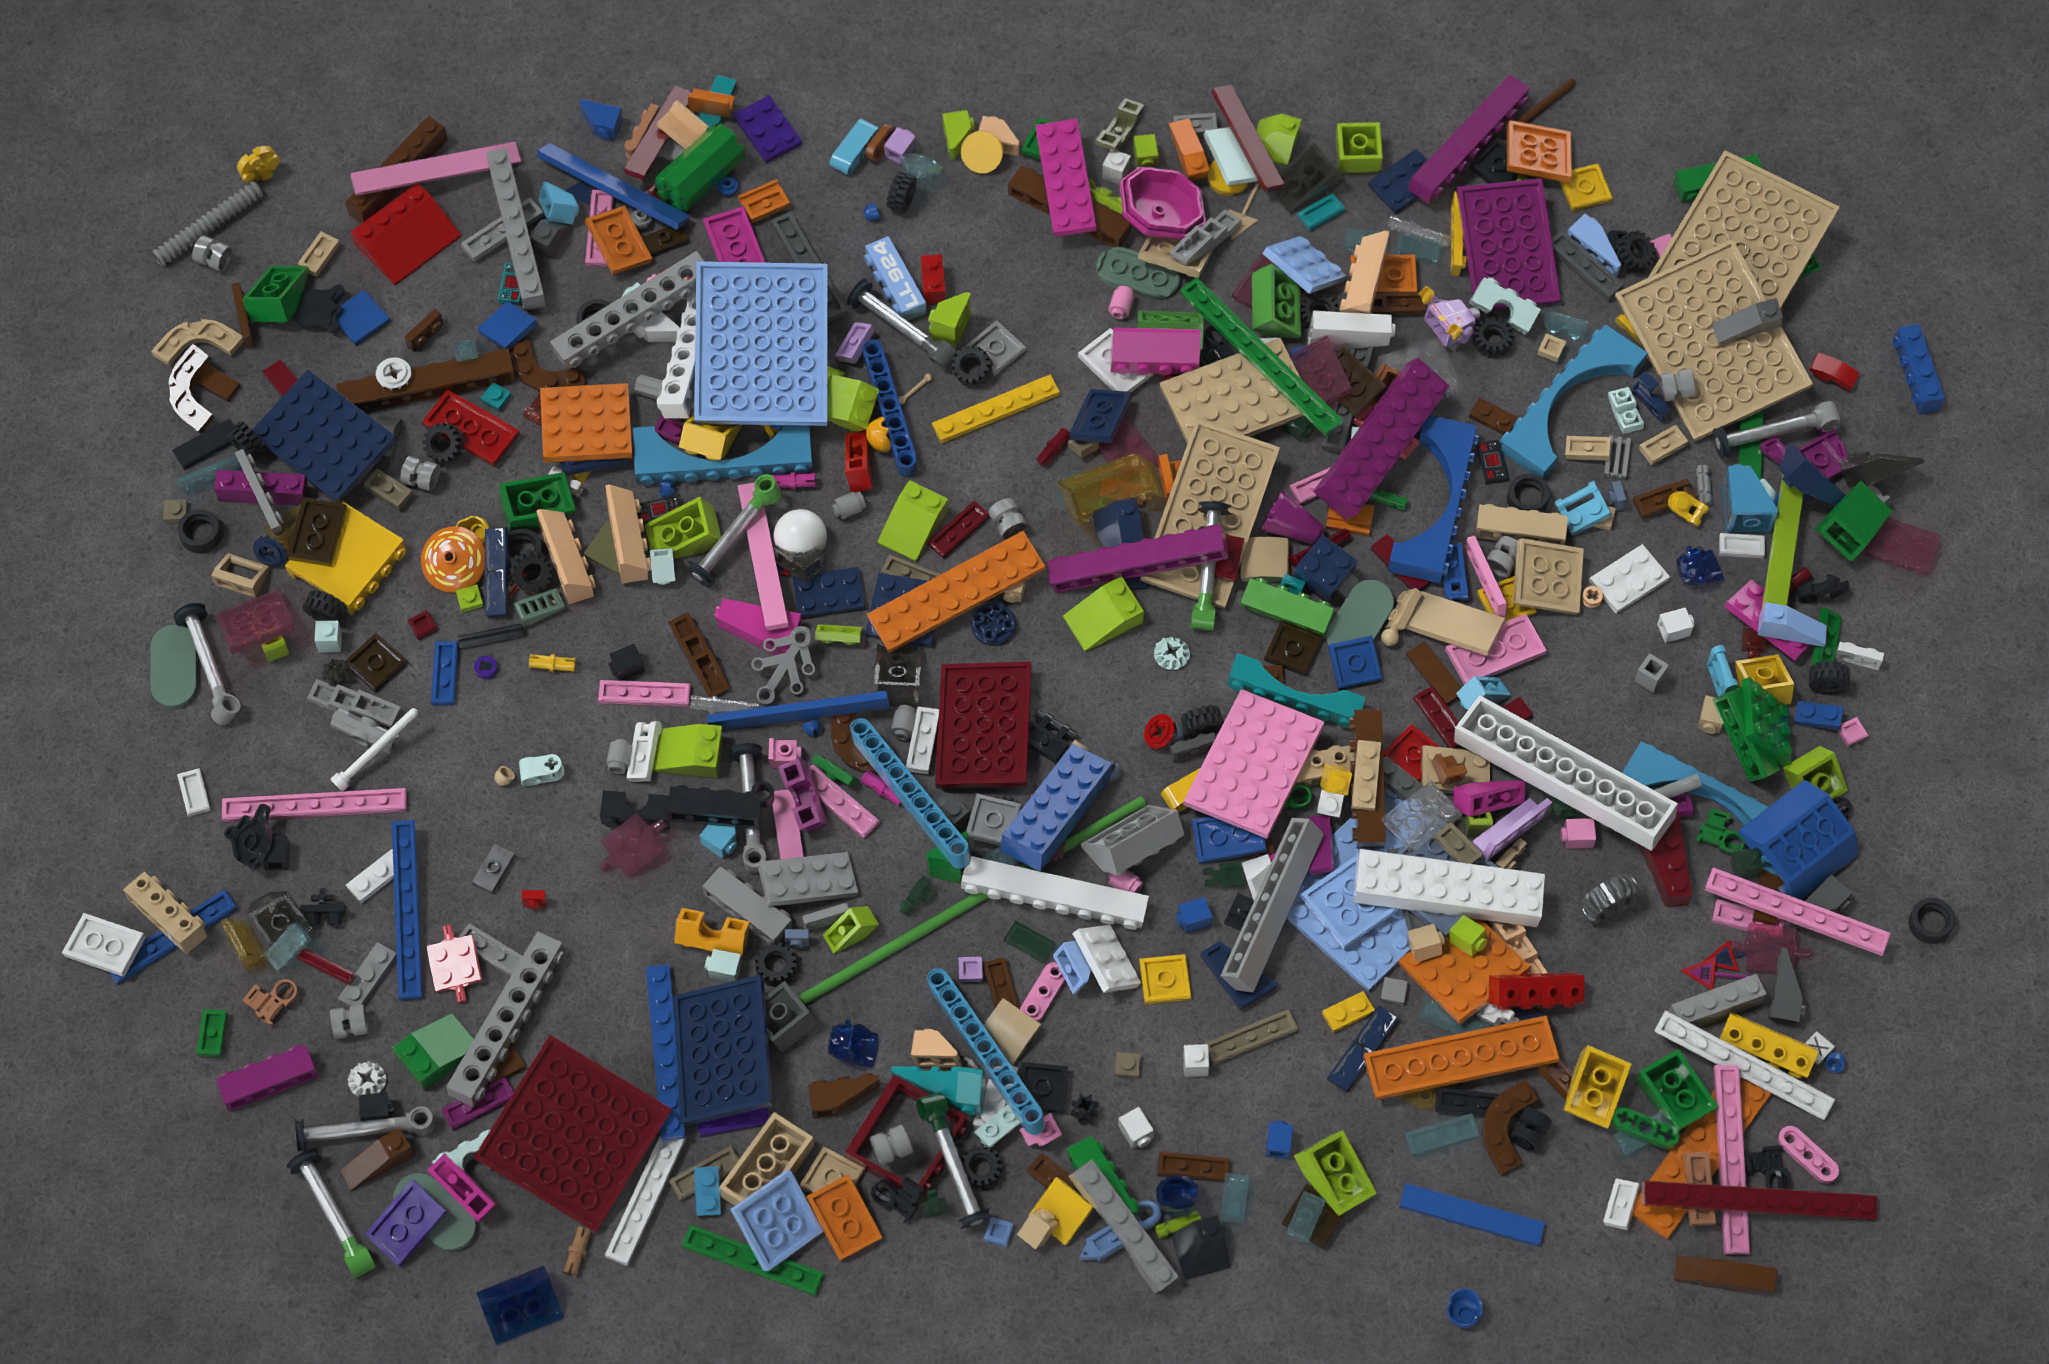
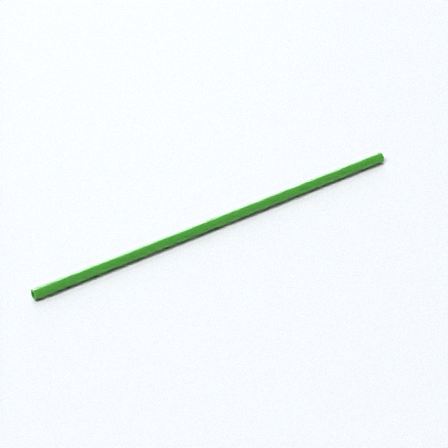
[797,796,1146,1006]

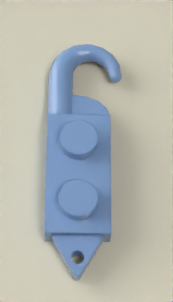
[1080,1201,1161,1262]

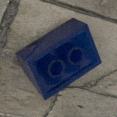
[476,1265,564,1345]

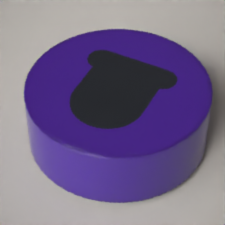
[474,656,497,679]

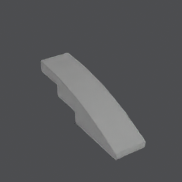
[1169,209,1241,265]
[307,679,401,727]

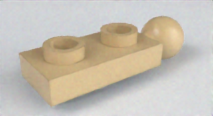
[1381,588,1422,646]

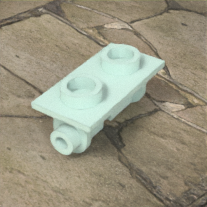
[974,1105,1020,1148]

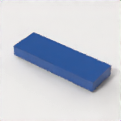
[431,641,459,705]

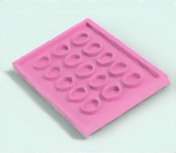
[1184,690,1324,839]

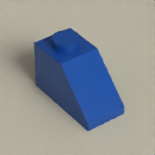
[580,99,623,140]

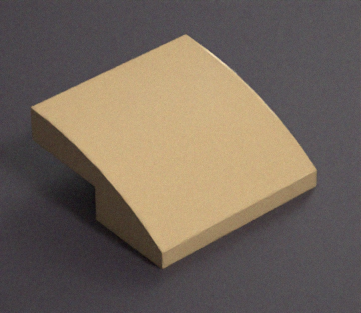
[1241,537,1289,583]
[983,998,1041,1066]

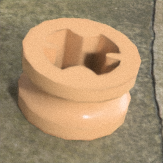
[1582,586,1603,608]

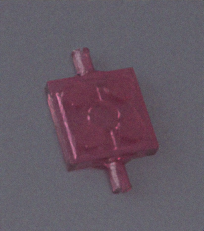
[599,813,667,878]
[1730,923,1811,973]

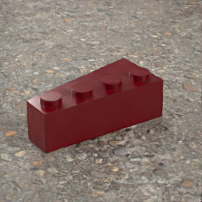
[1637,810,1692,907]

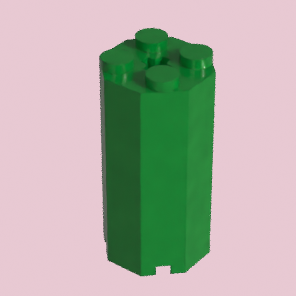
[655,124,746,212]

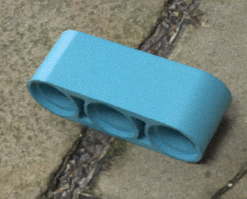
[829,119,879,176]

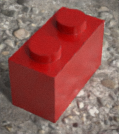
[921,254,946,305]

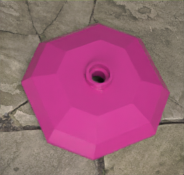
[1119,167,1206,240]

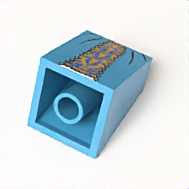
[1722,464,1778,533]

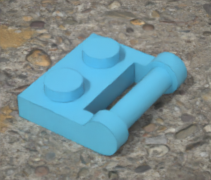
[1555,480,1612,536]
[1706,645,1739,696]

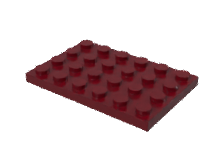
[935,662,1032,788]

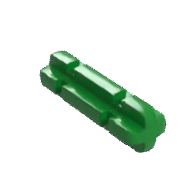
[1369,488,1408,510]

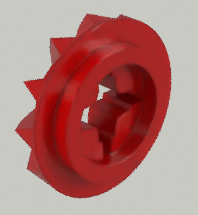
[1144,714,1176,750]

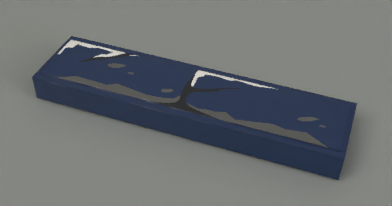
[485,527,509,618]
[1327,1005,1399,1093]

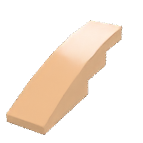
[1489,921,1548,974]

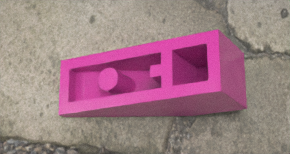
[1453,780,1525,817]
[427,1153,498,1222]

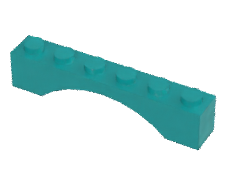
[1226,653,1366,729]

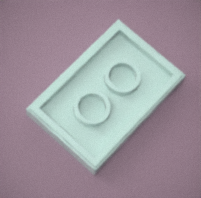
[1204,127,1258,186]

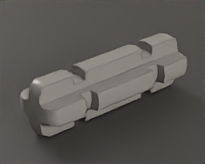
[1696,465,1711,506]

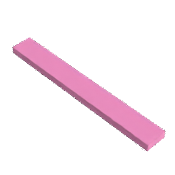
[350,142,521,196]
[737,482,788,631]
[222,788,407,822]
[1705,868,1890,956]
[1713,1065,1750,1255]

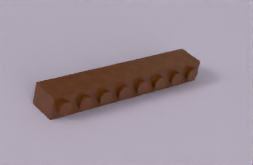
[336,349,516,412]

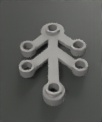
[751,626,815,704]

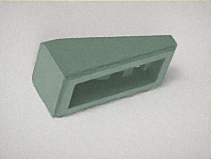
[514,588,566,628]

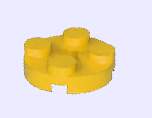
[237,146,280,183]

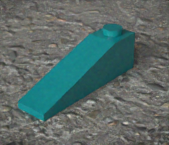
[891,1066,987,1115]

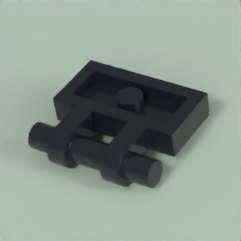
[1029,710,1078,763]

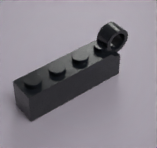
[666,781,775,829]

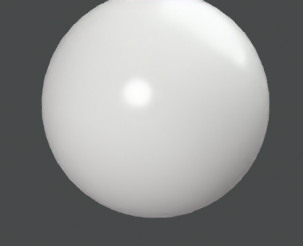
[774,509,827,562]

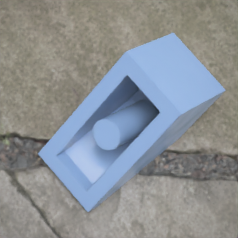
[1053,940,1091,994]

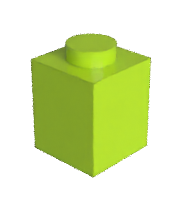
[1133,134,1158,168]
[1449,915,1487,957]

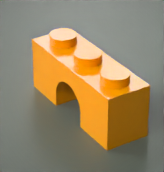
[674,908,750,957]

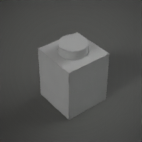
[1634,653,1669,693]

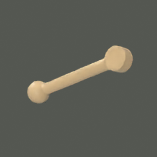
[898,373,933,405]

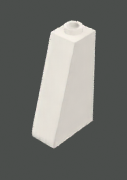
[1308,311,1395,354]

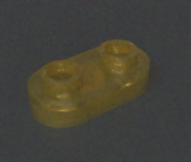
[1395,1089,1435,1111]

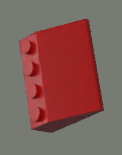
[351,183,461,286]

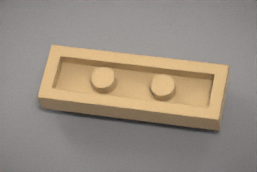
[1351,740,1381,811]

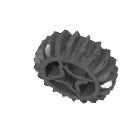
[1580,874,1642,923]

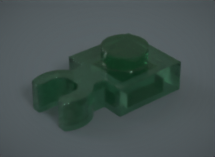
[1203,862,1244,889]
[899,875,932,916]

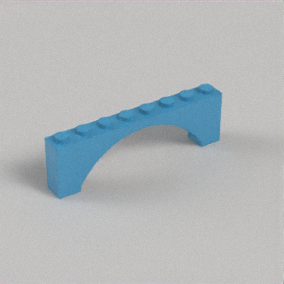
[1500,324,1648,479]
[633,425,813,486]
[1622,741,1779,876]

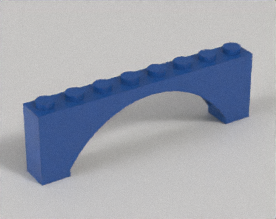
[1388,415,1479,583]

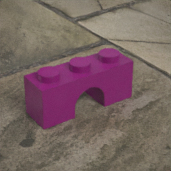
[778,758,828,833]

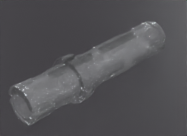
[1387,215,1452,249]
[690,695,760,714]

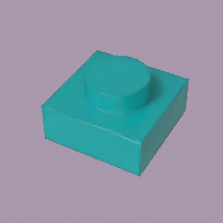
[480,382,512,412]
[1280,574,1306,595]

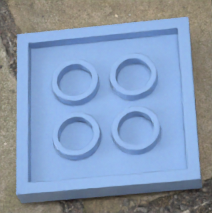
[1262,236,1347,294]
[1301,856,1399,949]
[730,1170,823,1271]

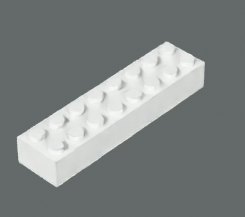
[1353,849,1545,927]

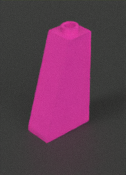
[714,598,802,655]

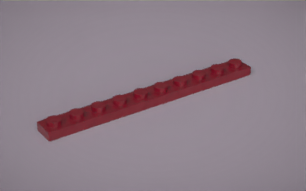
[1642,1181,1878,1220]

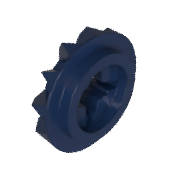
[253,535,288,567]

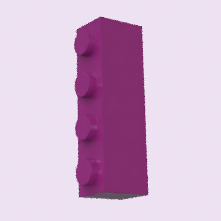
[214,470,309,506]
[216,1045,318,1112]

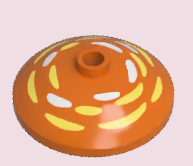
[421,526,485,593]

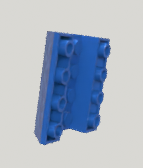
[1737,780,1858,900]

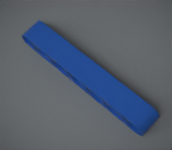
[863,340,917,477]

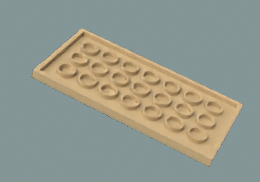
[1140,419,1280,609]

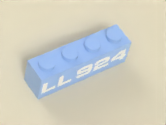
[864,236,926,321]

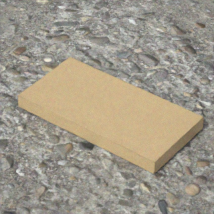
[1404,591,1505,656]

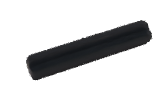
[458,623,524,648]

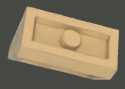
[211,553,270,598]

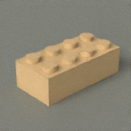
[719,1112,814,1206]

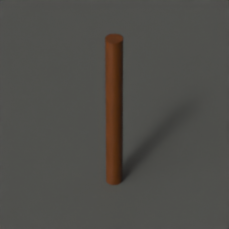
[1516,78,1576,123]

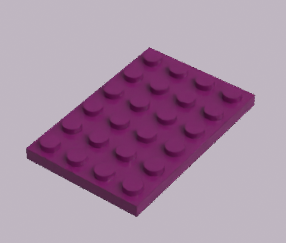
[1456,179,1560,311]

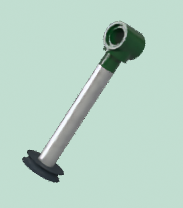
[916,1092,993,1229]

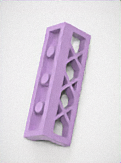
[1472,798,1552,862]

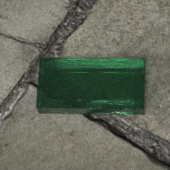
[1004,920,1055,964]

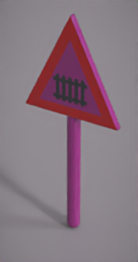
[1679,957,1751,990]

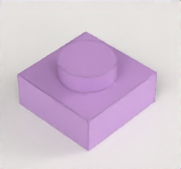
[958,957,983,983]

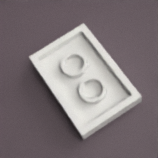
[1078,328,1154,392]
[1589,544,1670,614]
[62,913,146,977]
[1073,925,1141,993]

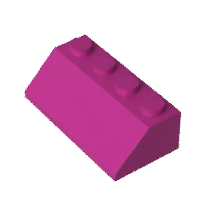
[1110,328,1201,375]

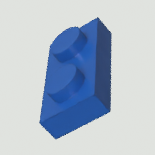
[1794,701,1844,730]

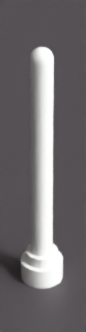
[331,708,418,792]

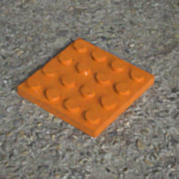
[540,383,632,463]
[1398,918,1531,1025]

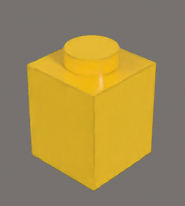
[1320,764,1352,795]

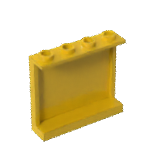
[285,501,406,615]

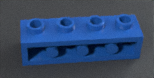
[1893,324,1945,414]

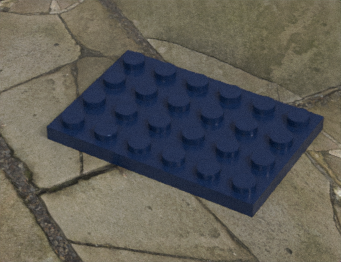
[252,370,398,503]
[673,975,773,1126]

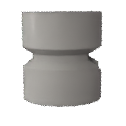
[192,235,233,272]
[1660,368,1696,402]
[400,456,440,492]
[988,498,1028,540]
[1486,536,1517,578]
[330,1004,368,1039]
[870,1125,913,1166]

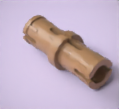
[563,1226,592,1277]

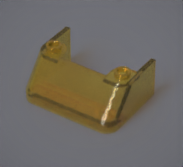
[1057,454,1163,527]

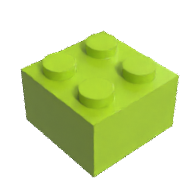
[1335,122,1382,173]

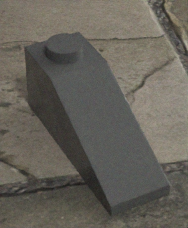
[1712,298,1783,345]
[1783,874,1853,931]
[1768,947,1806,1023]

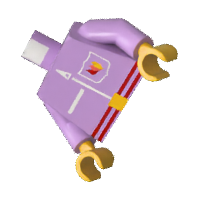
[1419,286,1480,347]

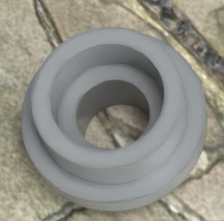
[630,210,651,230]

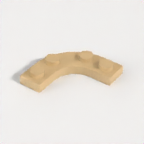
[151,319,244,366]

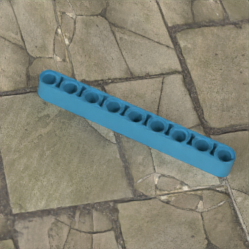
[850,718,971,869]
[927,968,1045,1135]

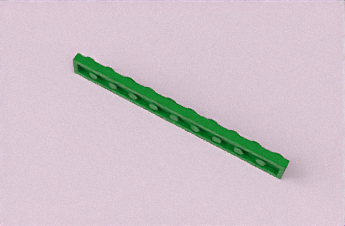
[1180,278,1343,436]

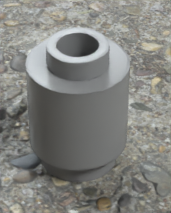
[831,491,866,520]
[890,705,916,740]
[606,739,632,774]

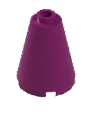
[1261,490,1325,544]

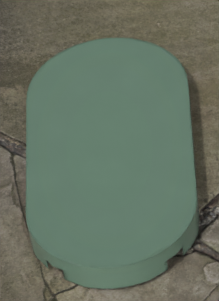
[1096,247,1180,300]
[1326,580,1394,645]
[150,625,197,709]
[393,1173,476,1251]

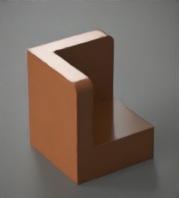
[1431,753,1468,786]

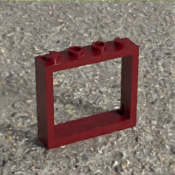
[845,1075,969,1201]

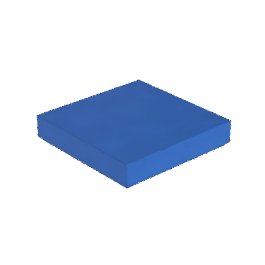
[337,290,390,346]
[477,301,538,350]
[1328,635,1382,689]

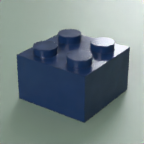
[1293,535,1358,603]

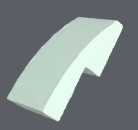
[1608,387,1644,434]

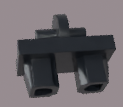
[300,888,346,925]

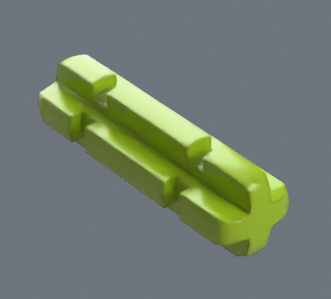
[1155,1211,1201,1239]

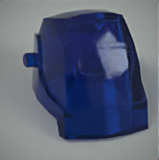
[1676,546,1724,585]
[828,1019,879,1067]
[1156,1175,1198,1217]

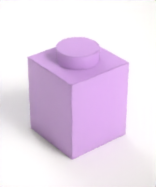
[884,127,916,165]

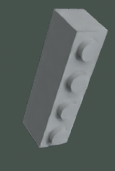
[702,866,792,945]
[1668,974,1766,1027]

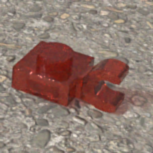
[1741,627,1765,659]

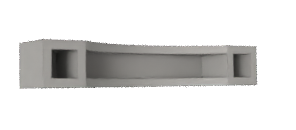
[1068,1160,1179,1293]

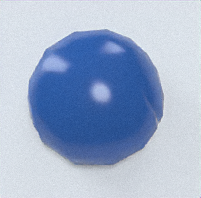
[1446,1288,1483,1328]

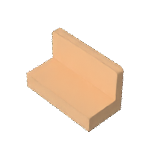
[657,100,709,150]

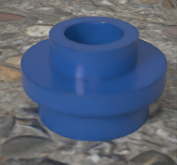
[717,176,738,196]

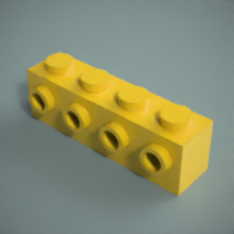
[1719,1012,1819,1079]

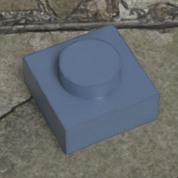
[1607,481,1626,511]
[785,929,810,949]

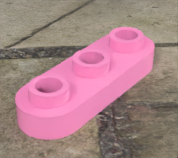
[1020,962,1065,1022]
[1778,1126,1839,1184]

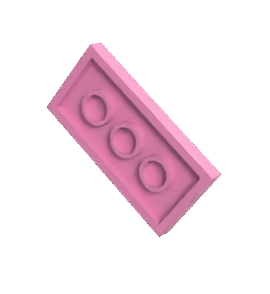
[1445,614,1547,685]

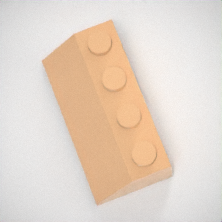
[1340,231,1389,314]
[605,485,651,584]
[536,509,596,605]

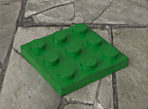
[1741,677,1792,766]

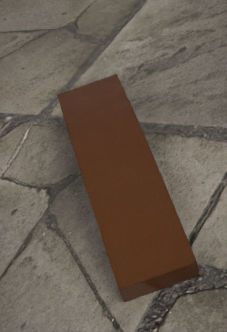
[668,612,730,699]
[1674,1256,1778,1293]

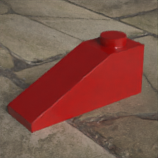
[845,430,873,492]

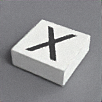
[1805,1031,1835,1065]

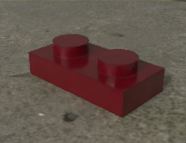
[1214,534,1244,582]

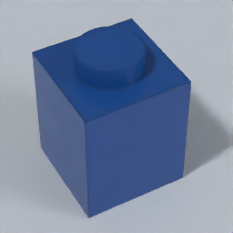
[1175,897,1212,934]
[1265,1121,1293,1160]

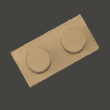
[298,232,340,277]
[1639,425,1688,465]
[1565,436,1611,461]

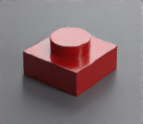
[521,890,547,910]

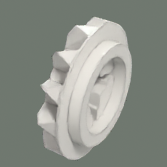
[376,358,411,390]
[348,1061,386,1097]

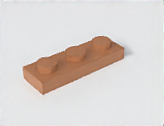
[1683,1152,1716,1226]

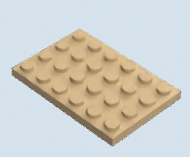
[1160,338,1304,444]

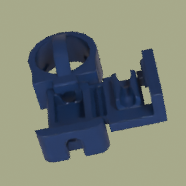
[1632,371,1670,421]

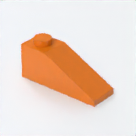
[1168,118,1209,182]

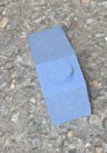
[1567,214,1621,277]
[1758,602,1827,647]

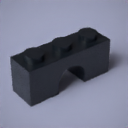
[600,790,671,831]

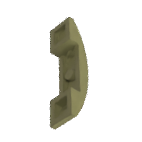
[1095,98,1144,151]

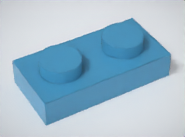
[694,1166,721,1216]

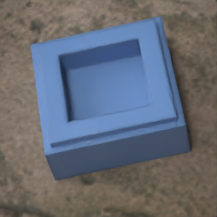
[984,1217,1014,1248]

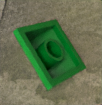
[925,831,970,884]

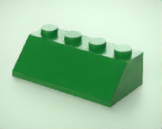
[1712,687,1780,782]

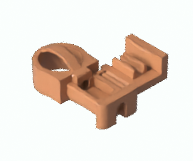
[242,979,298,1026]

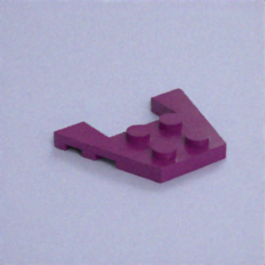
[1759,428,1851,480]

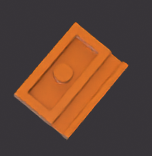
[738,179,790,224]
[1325,504,1374,537]

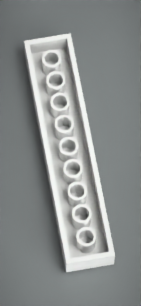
[1454,695,1678,851]

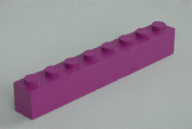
[1408,74,1530,203]
[1048,525,1229,593]

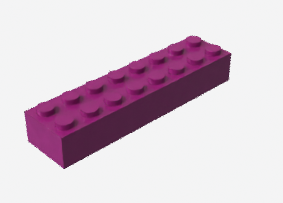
[1313,358,1450,520]

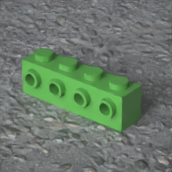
[1241,578,1335,638]

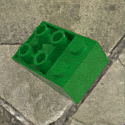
[1814,480,1892,562]

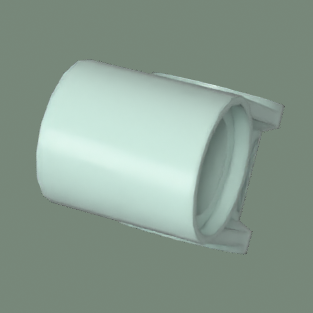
[519,754,565,786]

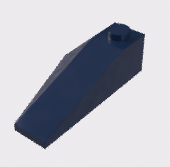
[1779,442,1846,505]
[1093,498,1150,591]

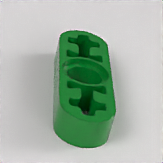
[1611,1107,1679,1150]

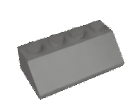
[1081,805,1185,875]

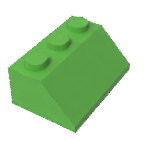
[1252,264,1301,338]
[1138,310,1203,349]

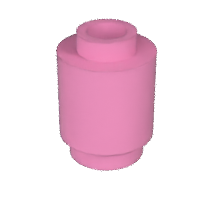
[1108,286,1135,319]
[1108,869,1143,893]

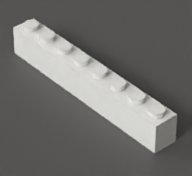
[961,856,1149,930]

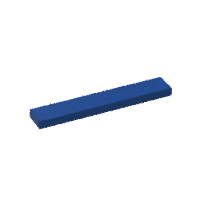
[109,890,238,985]
[1399,1183,1545,1247]

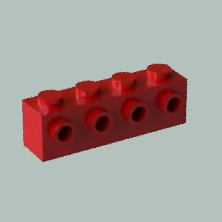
[1489,972,1584,1010]

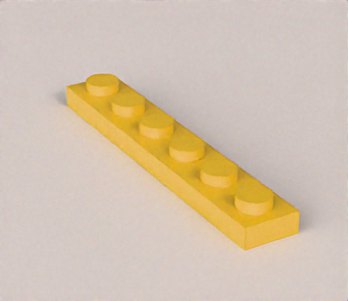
[932,375,1060,444]

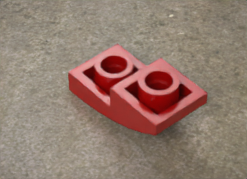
[1809,353,1860,391]

